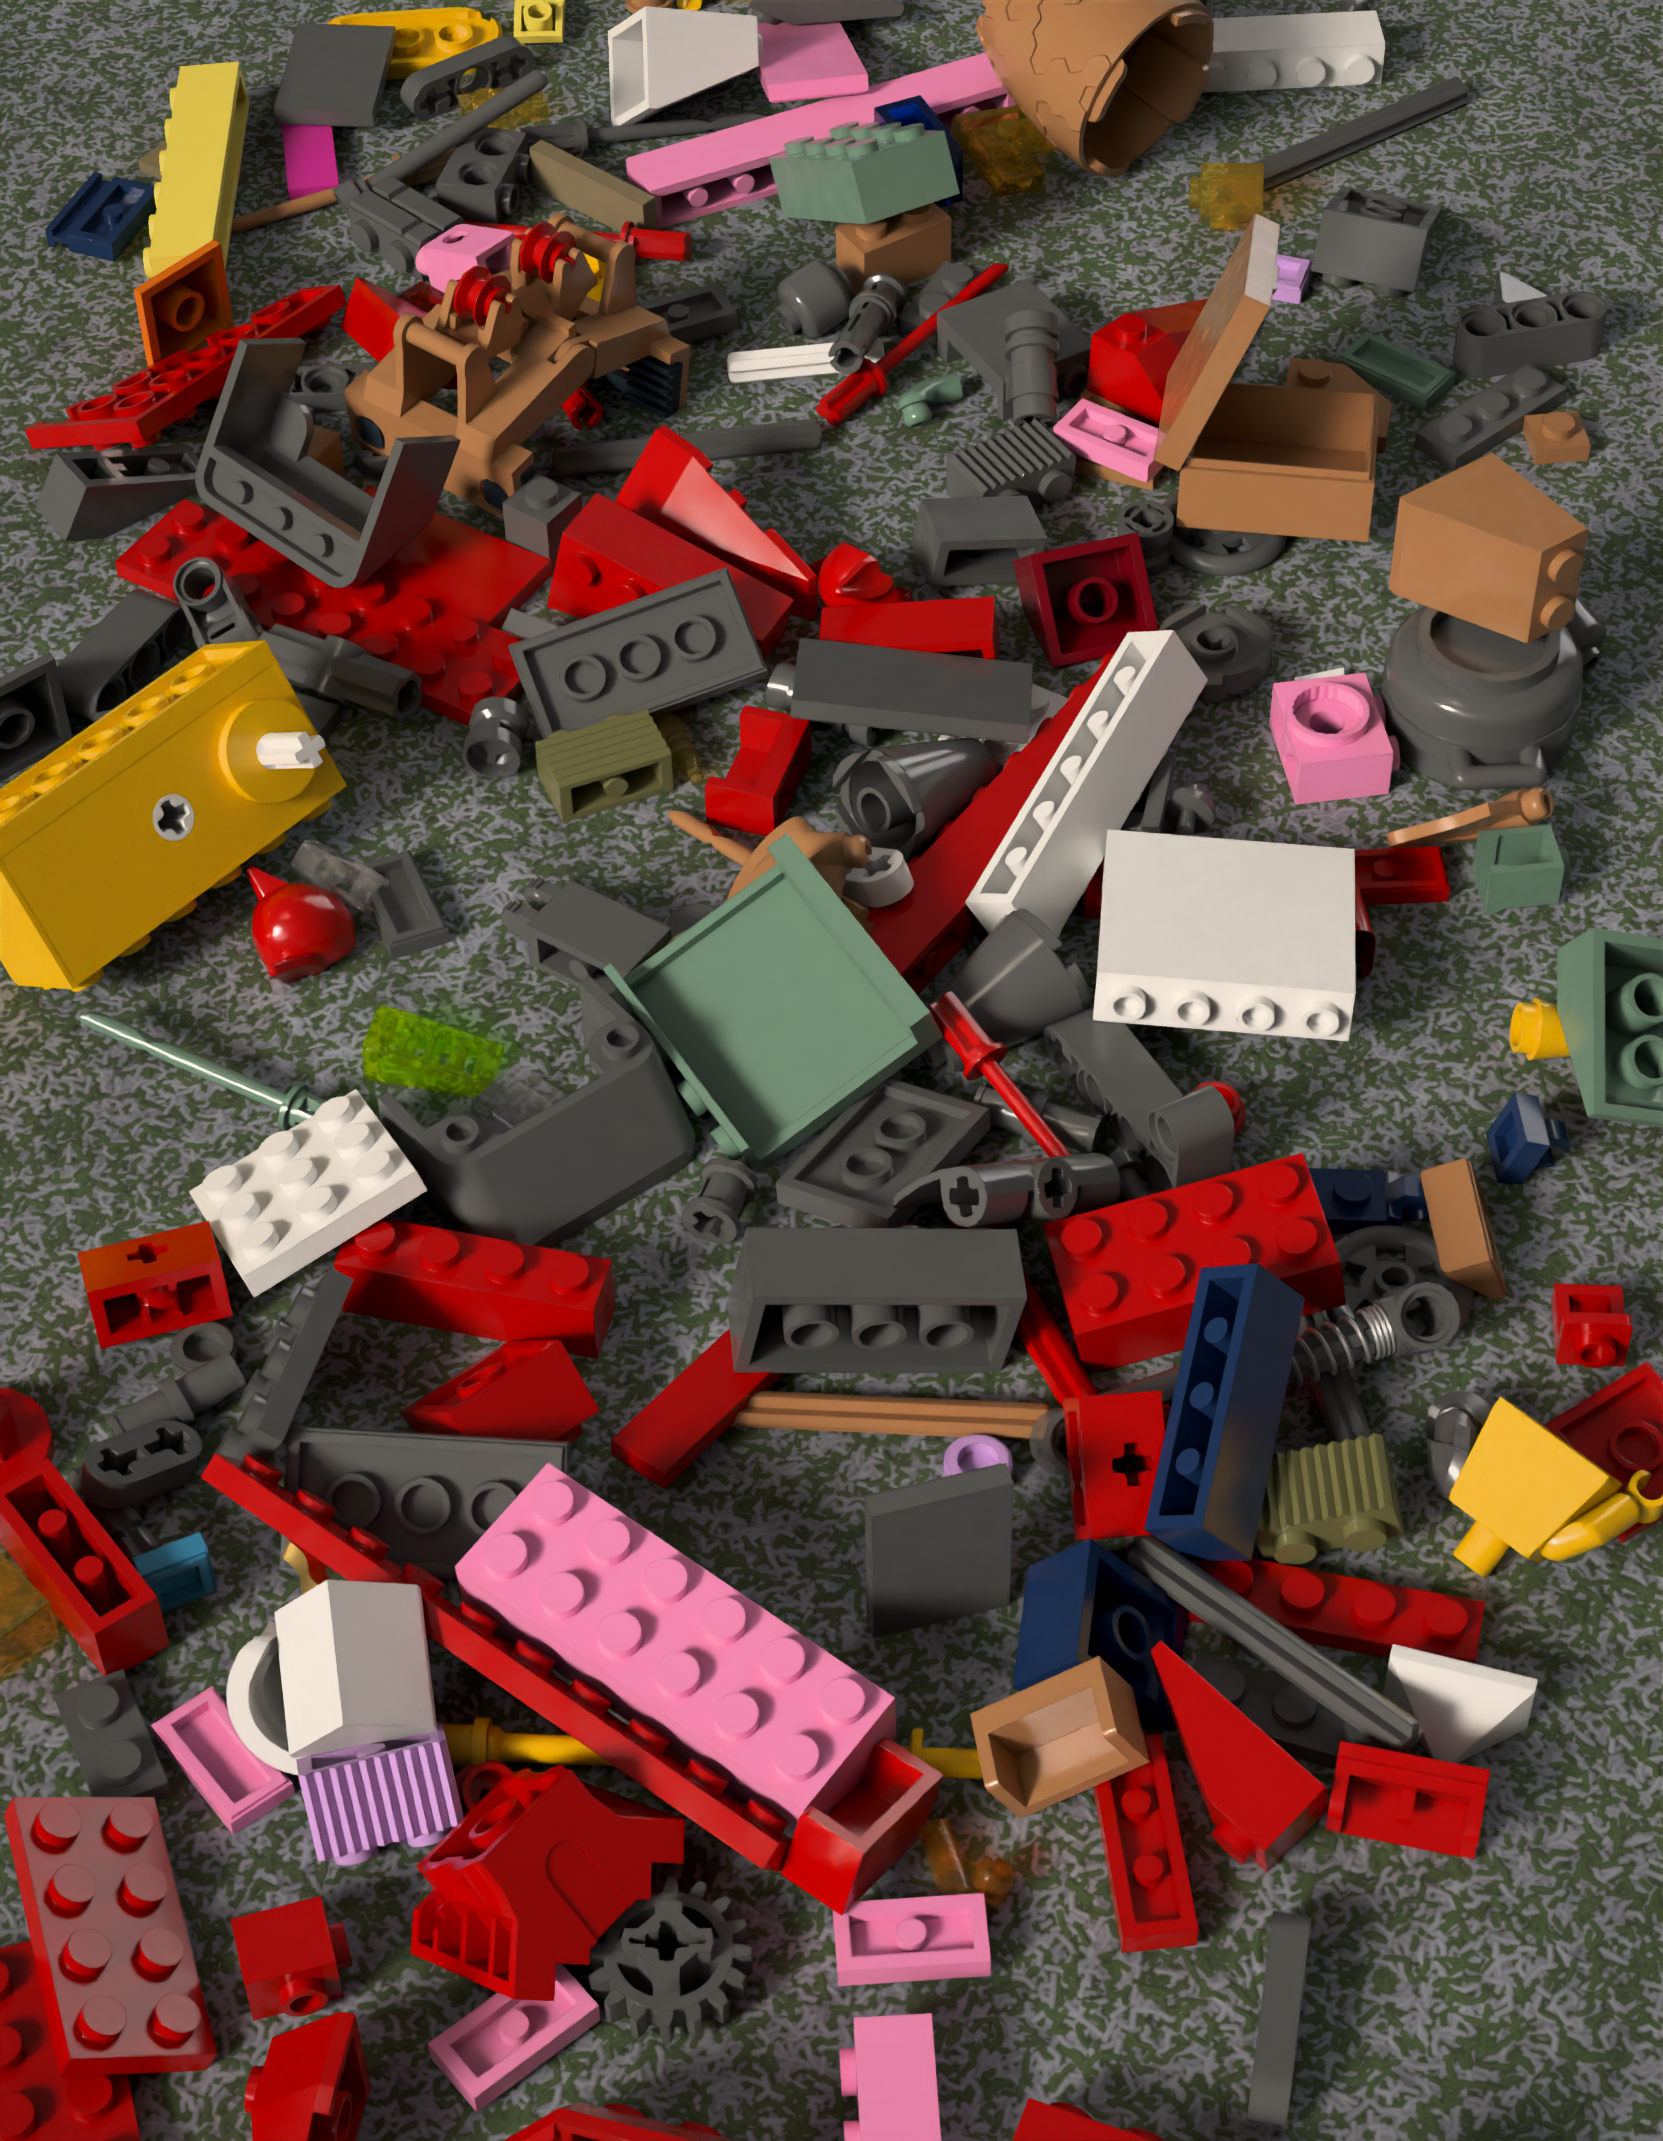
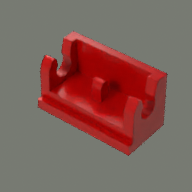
[1325,1741,1490,1860]

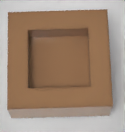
[1523,411,1591,465]

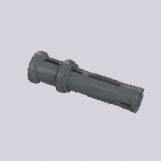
[828,272,907,374]

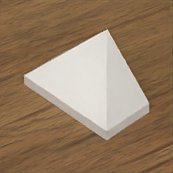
[1384,1644,1538,1763]

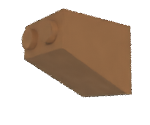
[1388,452,1588,644]

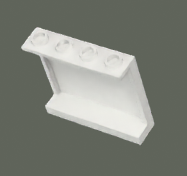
[1093,829,1356,1041]

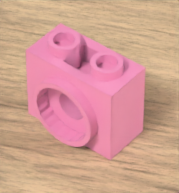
[1269,673,1400,805]

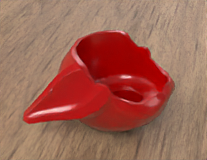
[808,541,913,607]
[246,865,357,984]

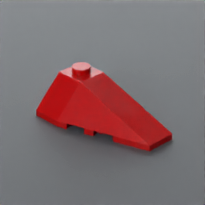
[1087,298,1209,425]

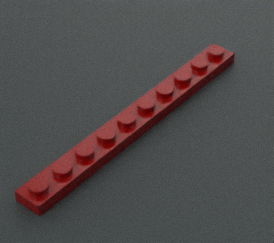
[201,1452,792,1872]

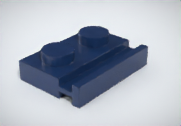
[45,172,157,262]

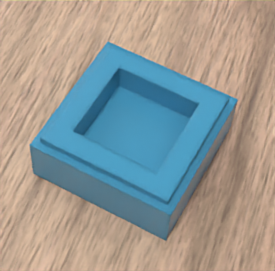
[132,1532,217,1613]

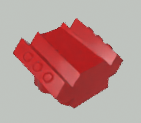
[411,1765,685,2001]

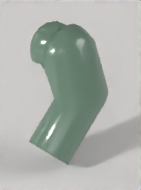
[897,373,963,428]

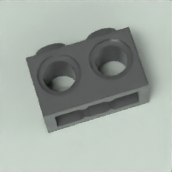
[436,127,532,224]

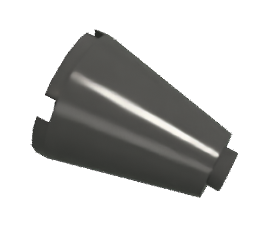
[832,738,997,862]
[920,908,1092,1072]

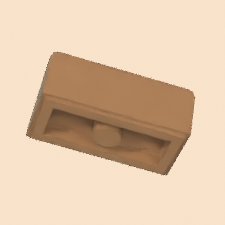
[1420,1158,1508,1298]

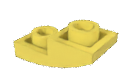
[514,0,566,43]

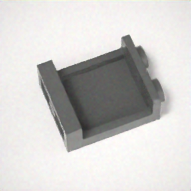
[937,278,1091,421]

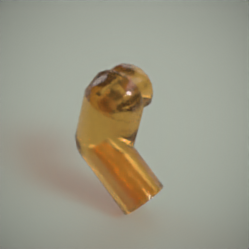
[918,1819,1015,1909]

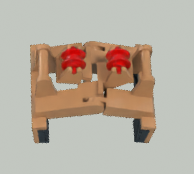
[344,212,691,520]

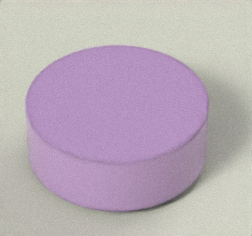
[943,1434,1013,1477]

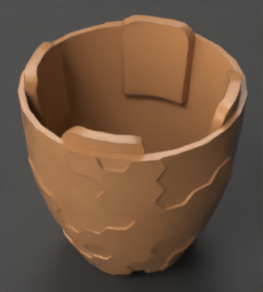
[975,0,1214,177]

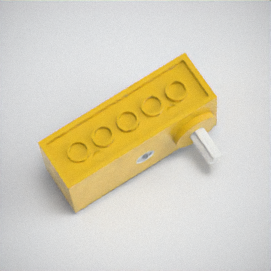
[0,640,347,992]

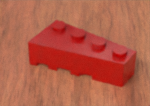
[547,492,794,660]

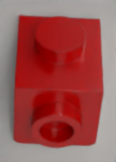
[1551,1283,1633,1368]

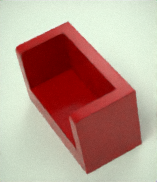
[705,705,811,837]
[781,1737,944,1916]

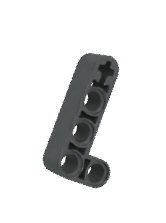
[1043,1007,1235,1193]

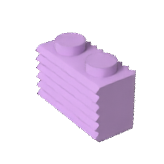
[296,1723,464,1866]

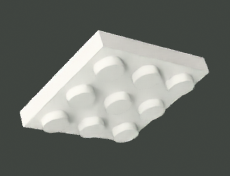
[189,1089,427,1298]

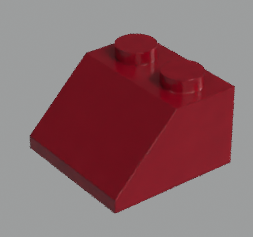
[1013,532,1159,669]

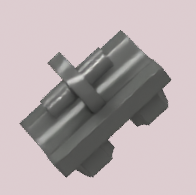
[1120,752,1216,836]

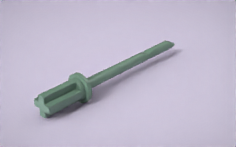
[79,1011,326,1131]

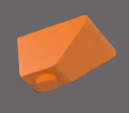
[134,239,234,366]

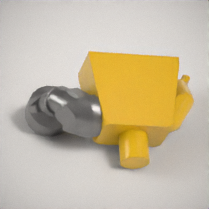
[1425,1390,1663,1578]

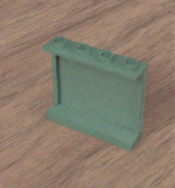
[603,833,943,1174]

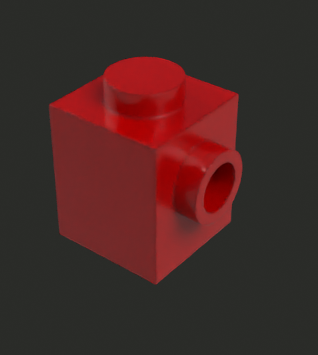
[230,1896,353,2021]

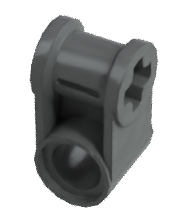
[173,557,264,649]

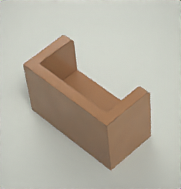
[970,1656,1150,1818]

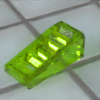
[362,1005,505,1100]

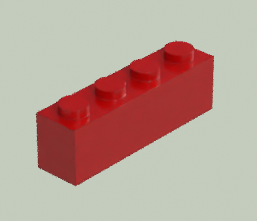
[334,1218,616,1359]

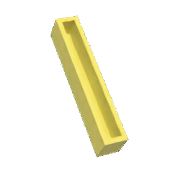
[143,61,250,279]

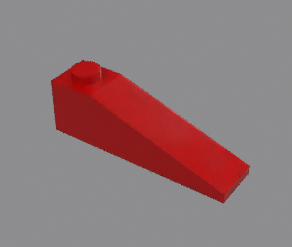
[616,425,818,621]
[244,2012,371,2141]

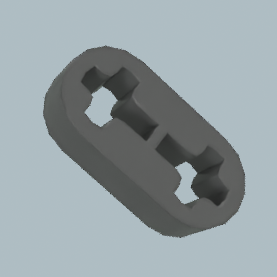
[79,1420,203,1509]

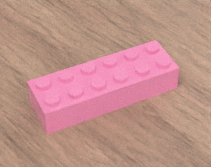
[455,1463,897,1837]

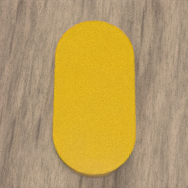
[327,7,503,80]

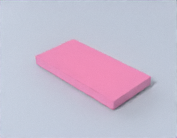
[754,21,869,103]

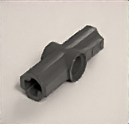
[258,623,423,723]

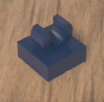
[1486,1092,1570,1185]

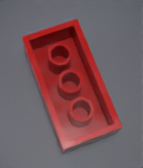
[1043,1153,1346,1374]

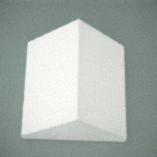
[274,1580,438,1759]

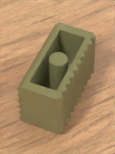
[535,709,674,823]
[1255,1433,1404,1565]

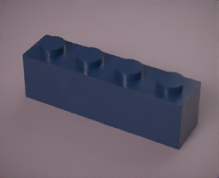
[1144,1263,1305,1561]

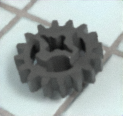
[586,1877,753,2044]

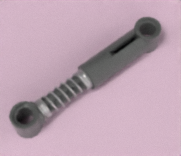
[1029,1282,1460,1476]

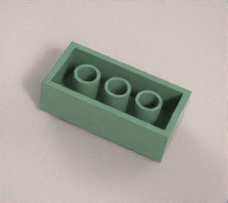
[768,121,960,225]

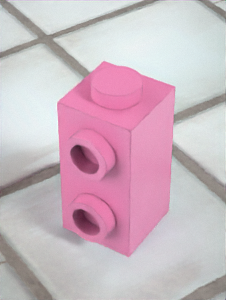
[839,2013,941,2141]

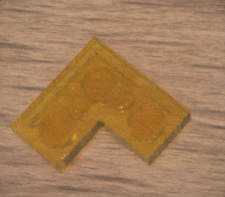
[950,105,1056,197]

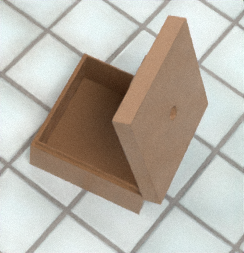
[1153,213,1380,542]

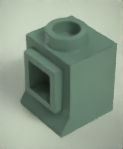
[1472,824,1571,914]

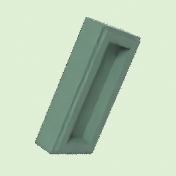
[1336,331,1456,411]

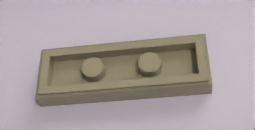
[529,139,657,233]

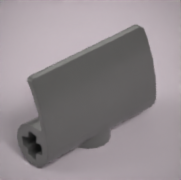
[893,1153,1121,1227]

